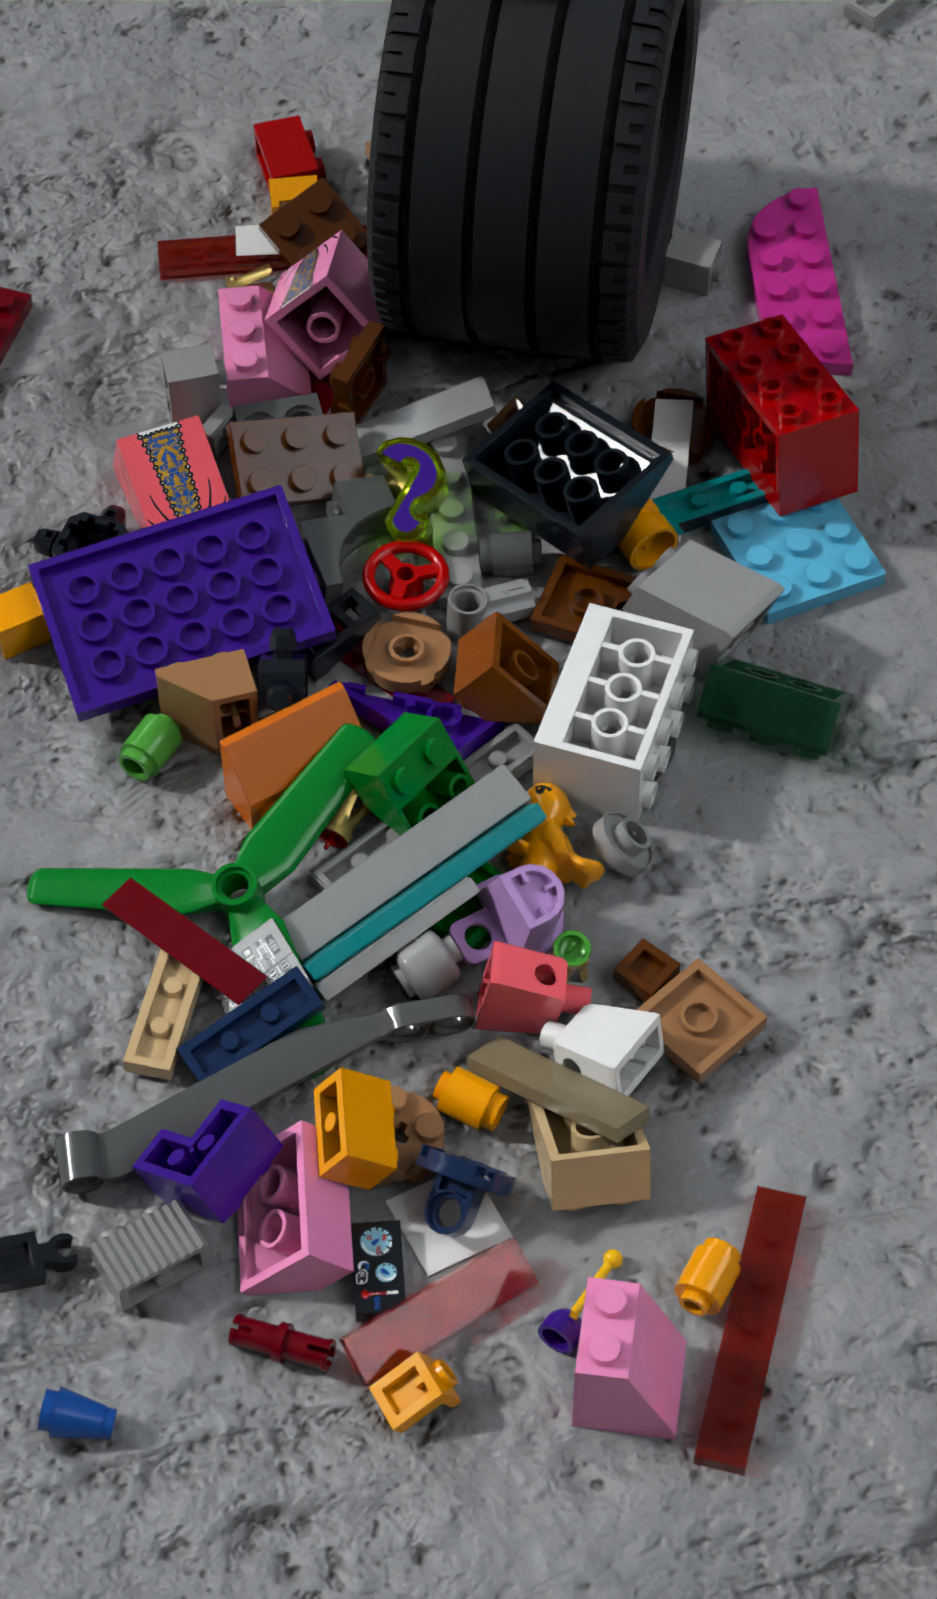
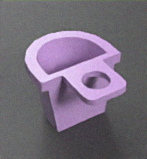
[449,864,565,966]

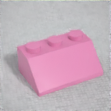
[218,285,311,409]
[237,1120,354,1296]

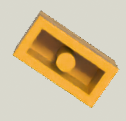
[313,1067,398,1190]

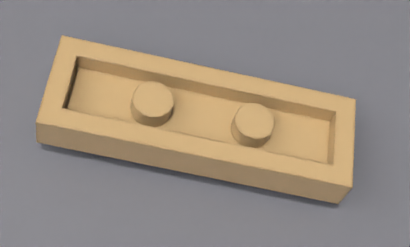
[123,949,204,1080]

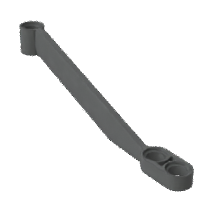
[54,994,476,1194]

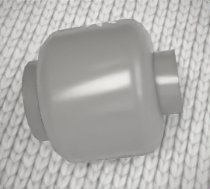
[390,929,464,1000]

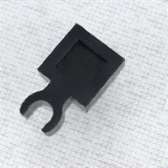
[0,1231,78,1293]

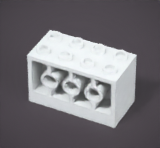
[533,603,699,821]

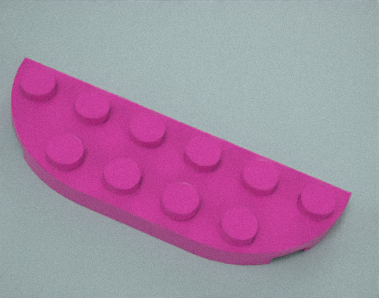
[747,187,853,375]

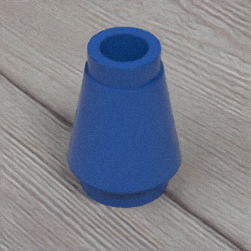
[37,1386,117,1440]

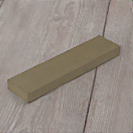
[467,1036,650,1143]

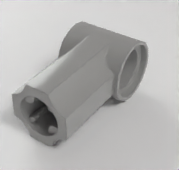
[446,578,536,641]

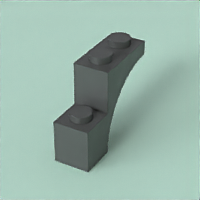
[298,475,397,606]

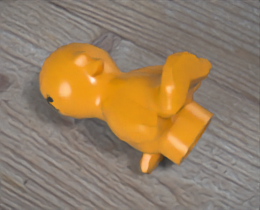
[506,783,605,889]

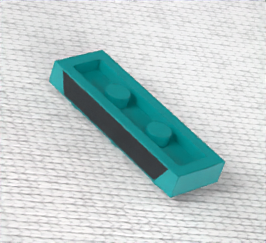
[652,468,768,535]

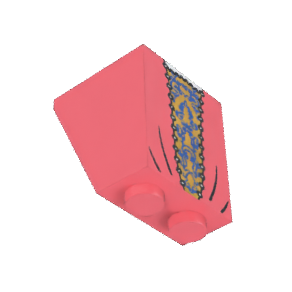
[113,415,230,529]

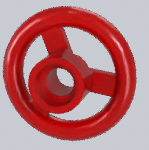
[362,540,450,611]

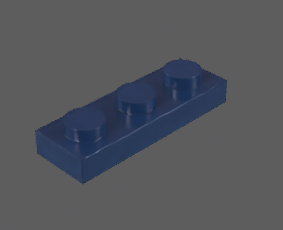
[177,966,326,1082]

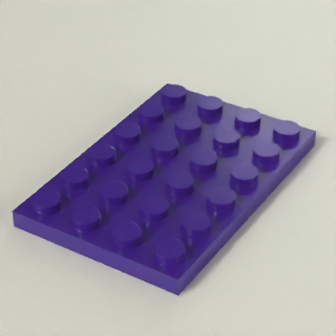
[28,485,337,722]

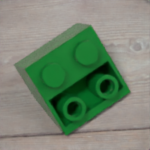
[344,712,475,836]

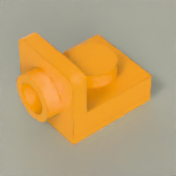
[369,1351,461,1433]

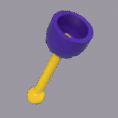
[538,1249,623,1354]

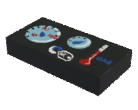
[351,1220,407,1322]

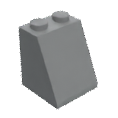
[622,539,785,682]

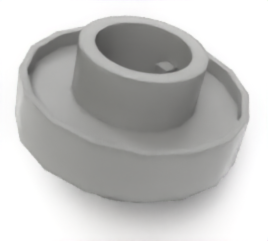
[592,810,654,876]

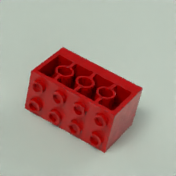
[705,314,859,517]

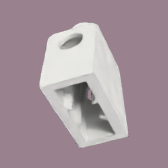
[540,1004,665,1096]

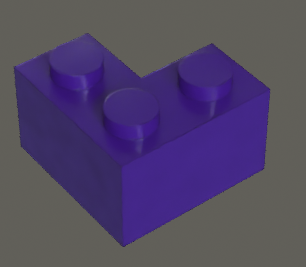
[132,1099,284,1224]

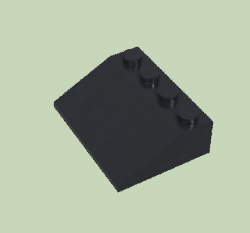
[462,381,674,570]

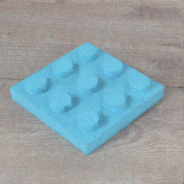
[710,498,886,625]

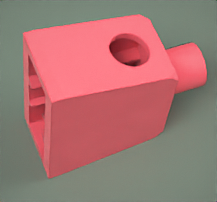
[475,941,592,1034]

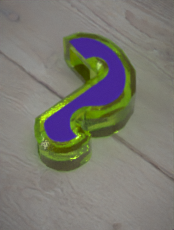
[375,437,450,543]

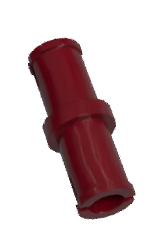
[229,1313,336,1372]

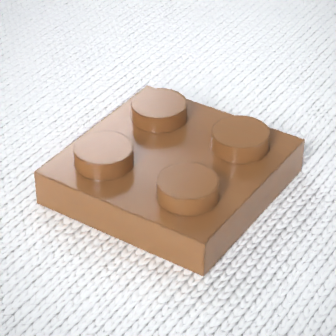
[636,958,768,1084]

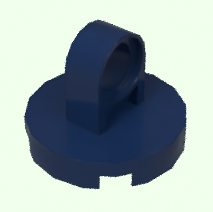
[415,1144,516,1237]

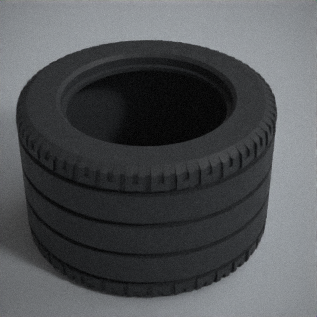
[367,0,701,362]

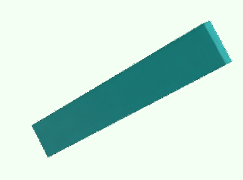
[302,803,547,981]

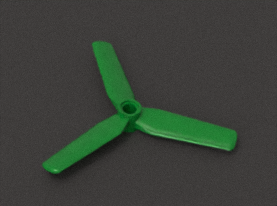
[27,723,376,1080]

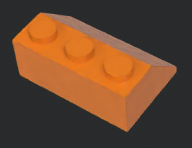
[220,681,362,830]

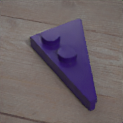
[329,680,505,760]

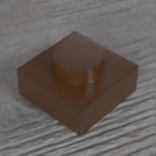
[613,938,681,1002]

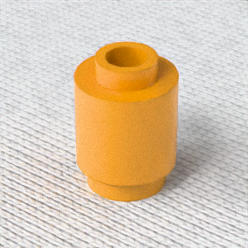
[433,1066,509,1132]
[674,1238,741,1317]

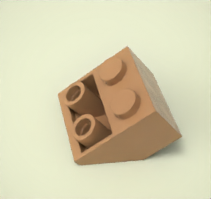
[155,649,258,755]

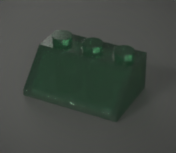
[696,656,855,760]

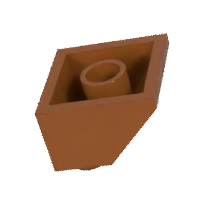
[454,611,559,724]

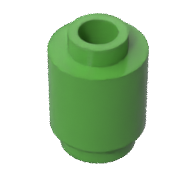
[118,714,182,781]

